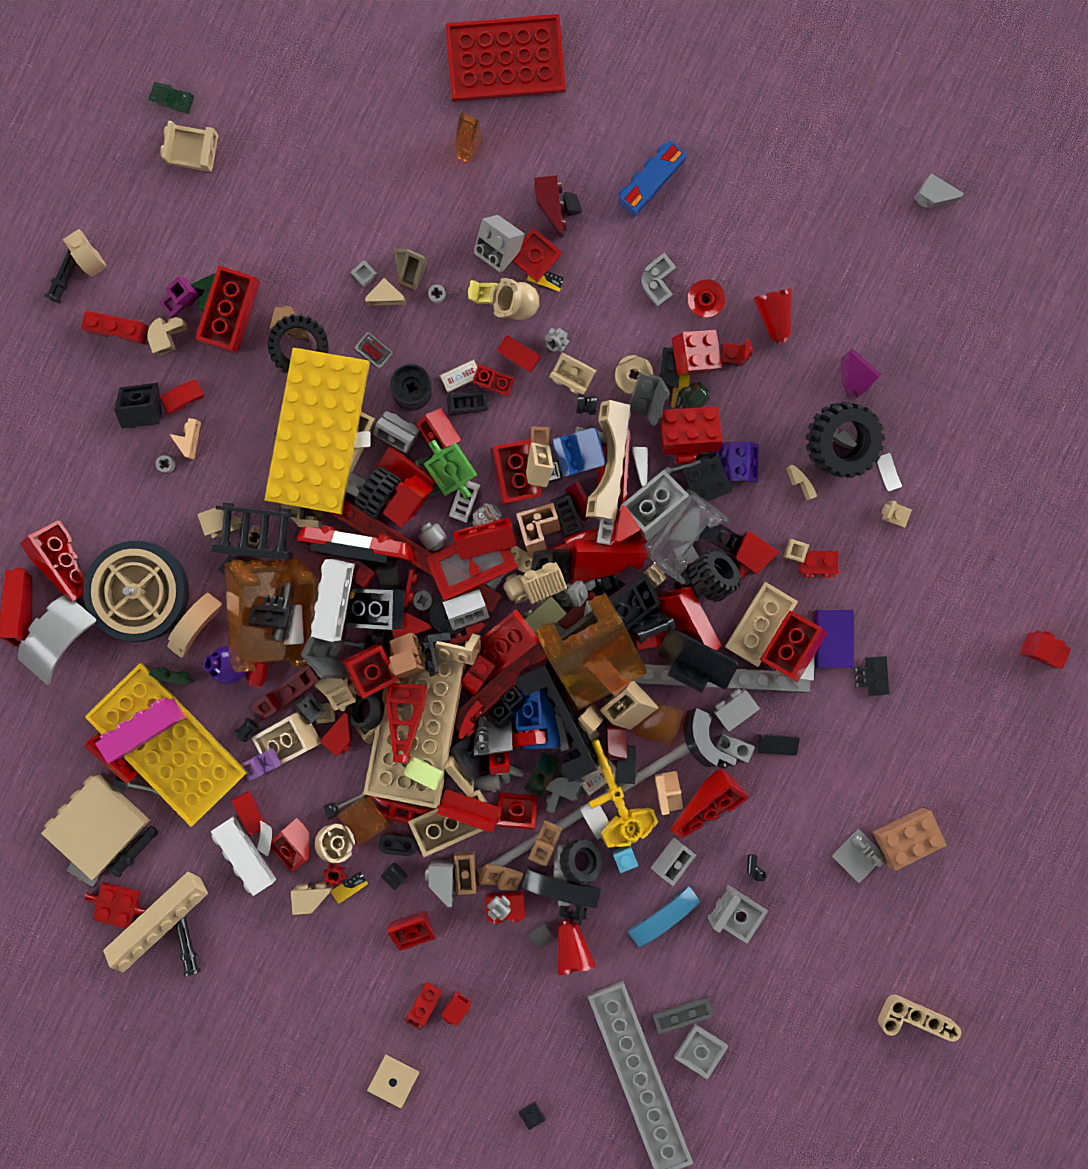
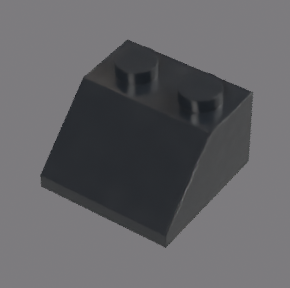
[114,383,162,429]

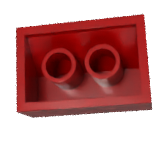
[490,439,542,505]

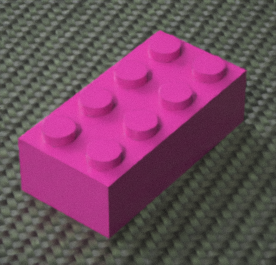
[95,698,186,763]

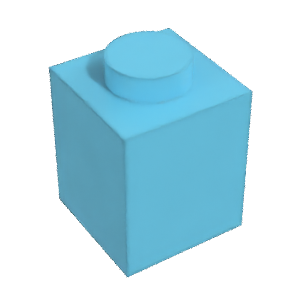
[612,846,638,873]

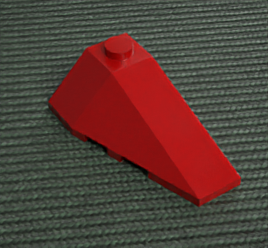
[19,520,85,602]
[670,768,750,838]

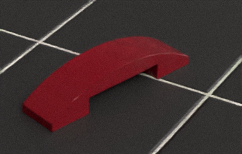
[252,665,321,720]

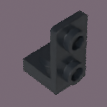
[421,632,451,677]

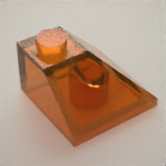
[634,700,684,746]

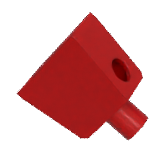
[733,530,779,579]

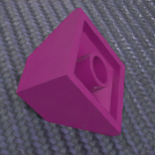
[841,348,882,398]

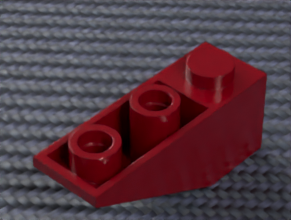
[534,175,567,238]

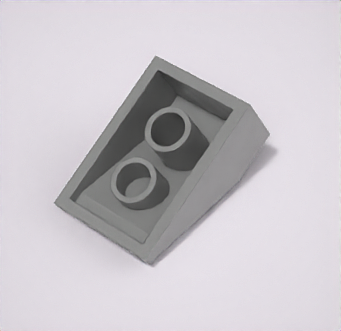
[620,470,690,541]

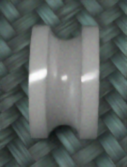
[428,285,446,304]
[156,455,175,473]

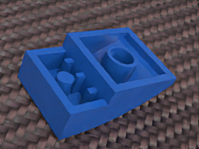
[515,689,561,750]

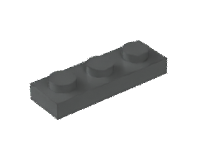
[652,996,714,1035]

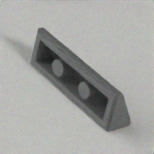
[270,582,296,642]

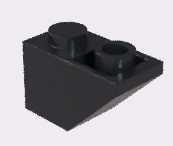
[697,518,743,555]

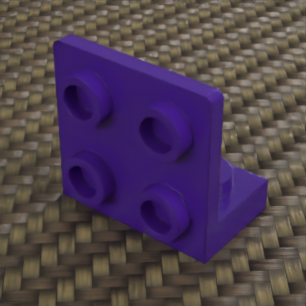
[714,442,759,482]

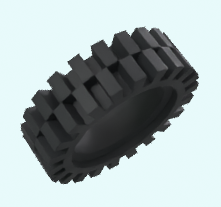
[267,314,329,373]

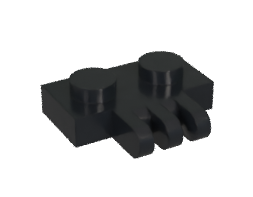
[247,595,292,630]
[854,656,889,696]

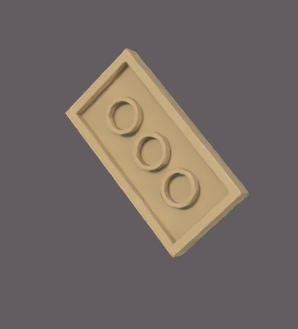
[724,582,798,667]

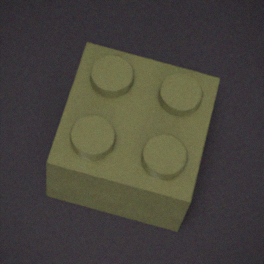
[523,596,567,638]

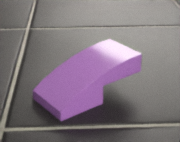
[240,748,281,781]

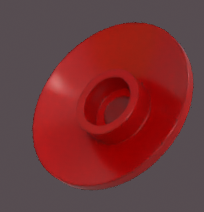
[687,279,726,318]

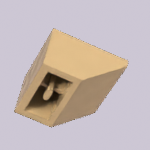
[600,679,658,730]

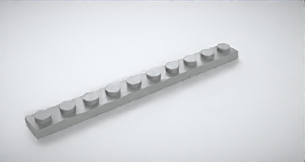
[619,663,810,692]

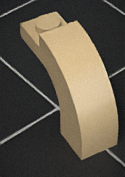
[167,592,222,658]

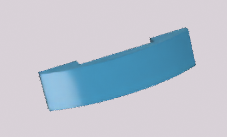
[628,885,700,948]

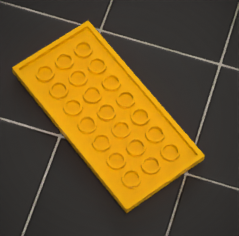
[264,348,370,515]
[85,663,248,827]

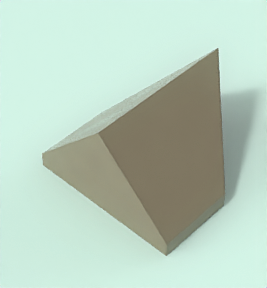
[393,248,428,290]

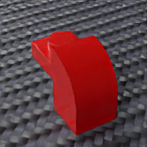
[461,654,495,696]

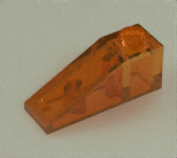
[454,112,482,161]

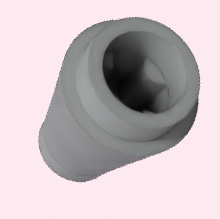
[473,774,501,792]

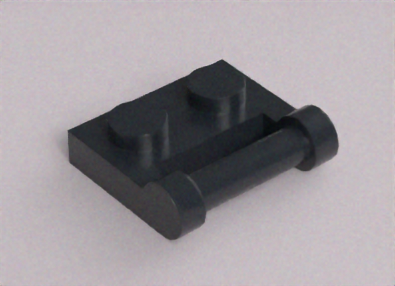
[627,609,676,643]

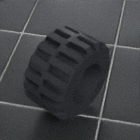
[355,466,402,519]
[689,549,741,602]

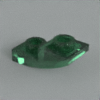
[148,666,194,685]

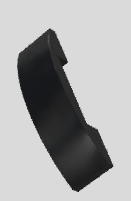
[522,868,601,908]

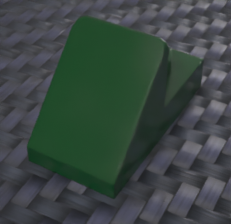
[191,273,216,312]

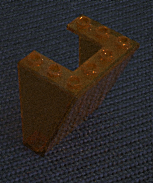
[225,558,319,672]
[535,593,648,710]

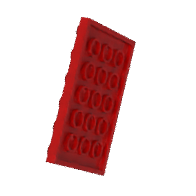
[445,14,566,102]

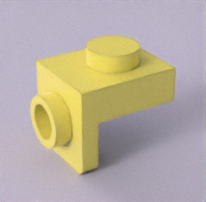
[468,280,498,304]

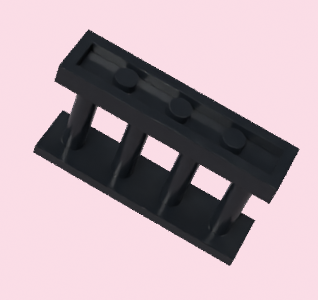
[211,502,297,560]

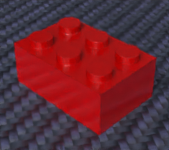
[659,406,723,455]
[760,610,827,683]

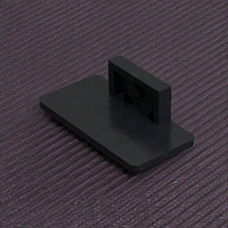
[658,629,739,693]

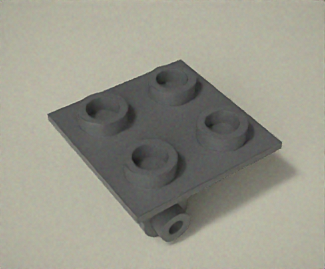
[474,716,513,756]

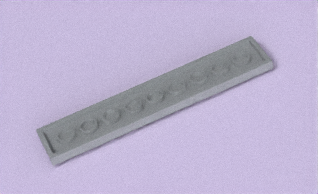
[588,981,693,1169]

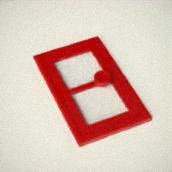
[425,544,518,602]

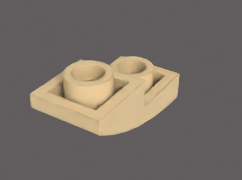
[578,702,605,733]

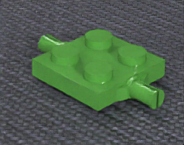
[424,440,477,499]

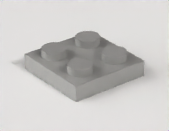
[674,1024,728,1079]

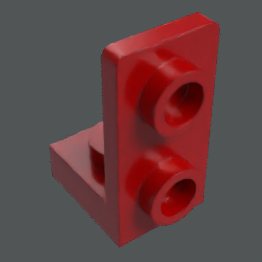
[720,339,753,366]
[404,569,418,607]
[404,982,442,1030]

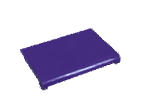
[814,610,854,668]

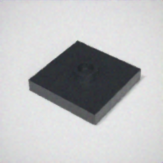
[450,732,490,782]

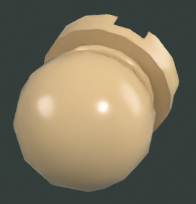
[490,278,539,320]

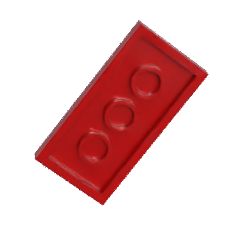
[476,609,541,680]

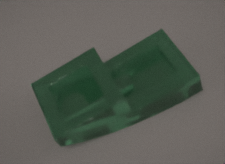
[148,82,194,114]

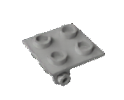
[832,829,884,883]

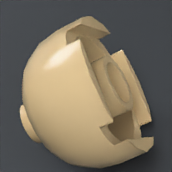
[315,824,355,863]

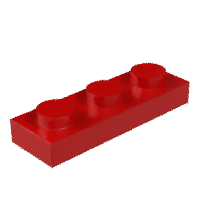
[84,732,139,784]

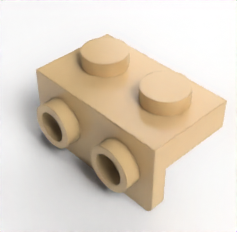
[549,353,596,394]

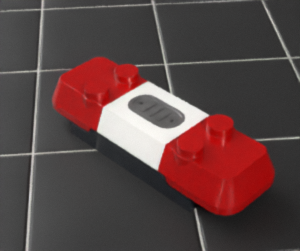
[296,525,414,567]

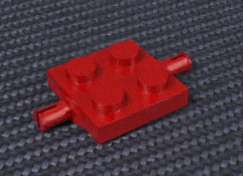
[84,881,147,929]

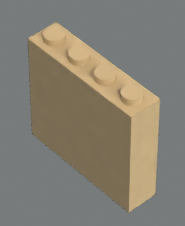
[41,774,150,880]

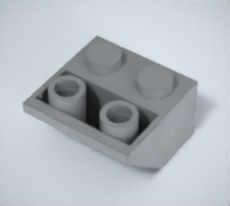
[473,215,525,272]

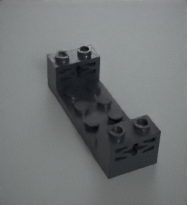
[539,565,660,673]
[516,657,599,783]

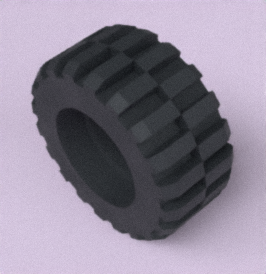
[805,402,885,478]

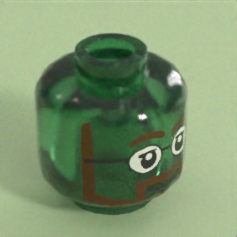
[682,381,710,408]

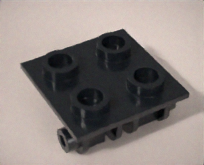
[682,456,732,506]

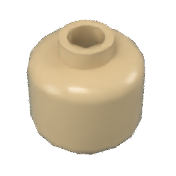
[503,574,528,603]

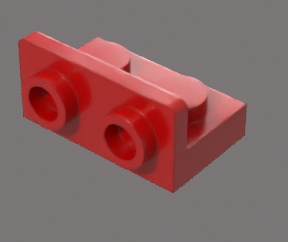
[798,551,840,578]

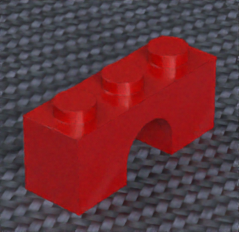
[81,310,149,345]

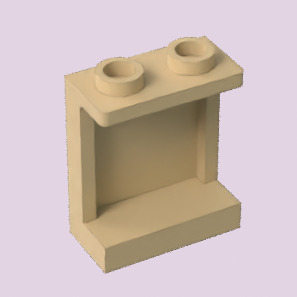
[160,121,218,172]

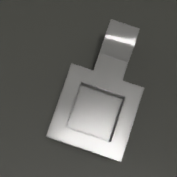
[568,579,596,607]

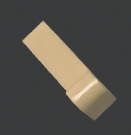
[878,995,961,1042]

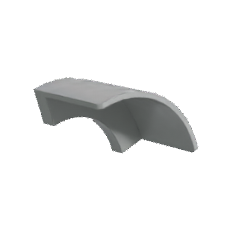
[17,595,96,685]

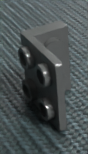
[629,372,670,426]
[301,636,349,679]

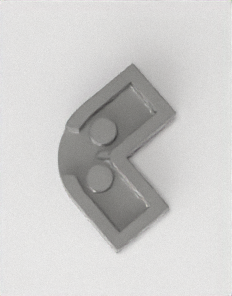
[641,252,676,307]

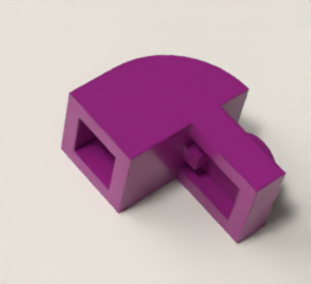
[159,276,198,318]

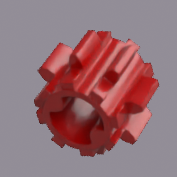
[322,863,347,887]

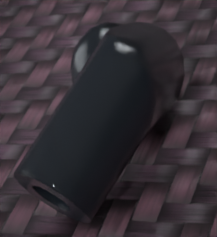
[747,854,767,881]

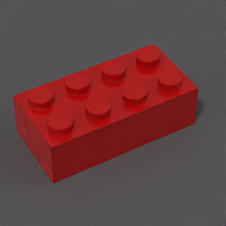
[195,265,260,355]

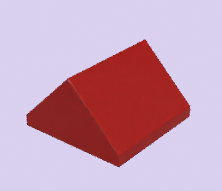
[496,793,537,830]
[387,910,436,951]

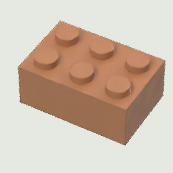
[872,808,947,871]

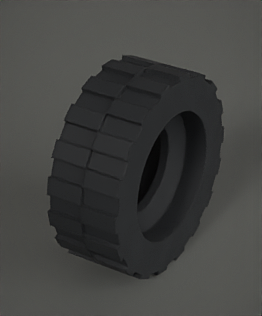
[559,839,603,884]

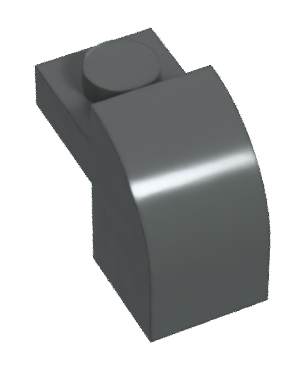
[546,776,585,813]

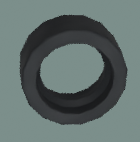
[348,694,384,730]

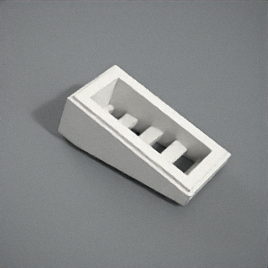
[632,447,648,487]
[449,481,480,523]
[284,605,304,644]

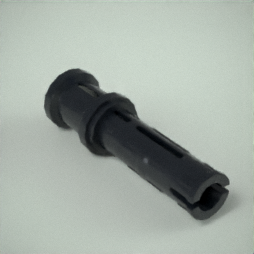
[44,249,76,304]
[107,825,159,878]
[175,915,201,977]

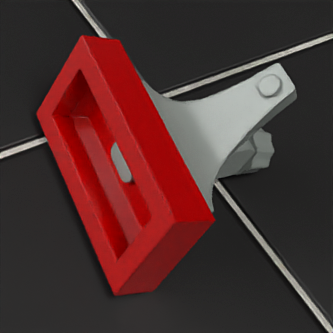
[489,752,524,784]

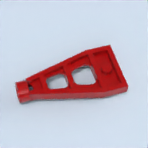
[386,683,427,763]

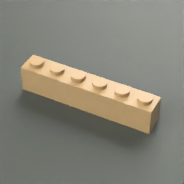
[103,872,208,972]

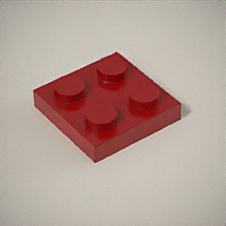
[512,228,562,283]

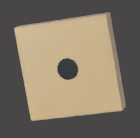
[367,1054,419,1108]

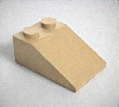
[251,712,321,765]

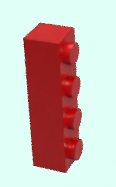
[512,729,546,747]

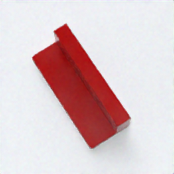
[454,517,516,560]
[437,789,500,833]

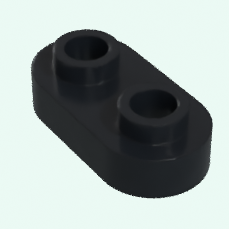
[378,833,417,856]

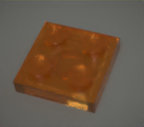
[338,795,389,846]

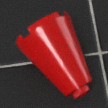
[753,288,792,344]
[557,919,595,975]

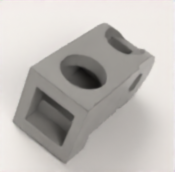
[716,733,755,763]

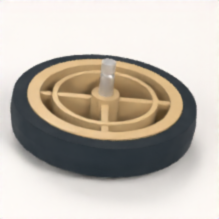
[84,540,189,642]

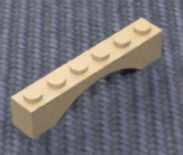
[586,400,631,520]

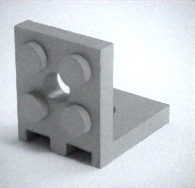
[708,885,768,943]

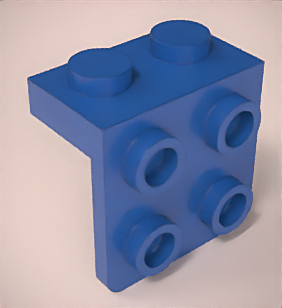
[553,428,606,477]

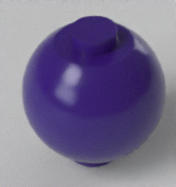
[204,646,248,685]

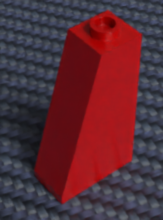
[570,541,648,583]
[0,568,32,647]
[657,587,721,650]

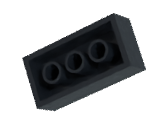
[343,587,405,630]

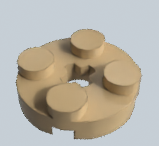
[615,355,653,394]

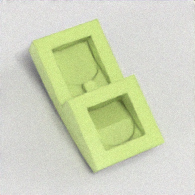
[404,756,444,790]

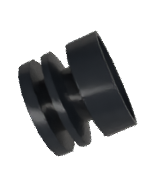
[390,364,432,411]

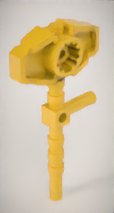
[588,739,658,847]

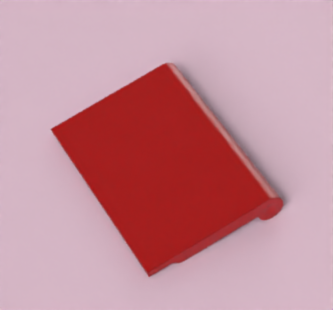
[373,445,435,487]

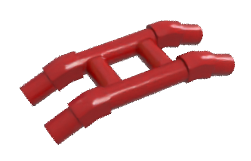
[368,796,436,824]

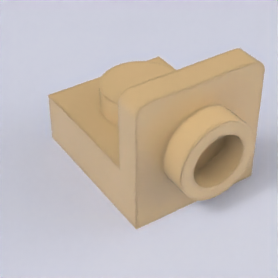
[882,501,912,528]
[326,678,357,711]

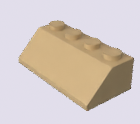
[408,790,487,857]

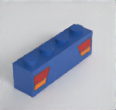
[618,140,687,217]

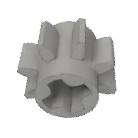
[544,328,569,352]
[556,584,574,607]
[487,896,511,920]

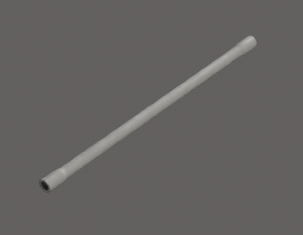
[477,742,690,876]

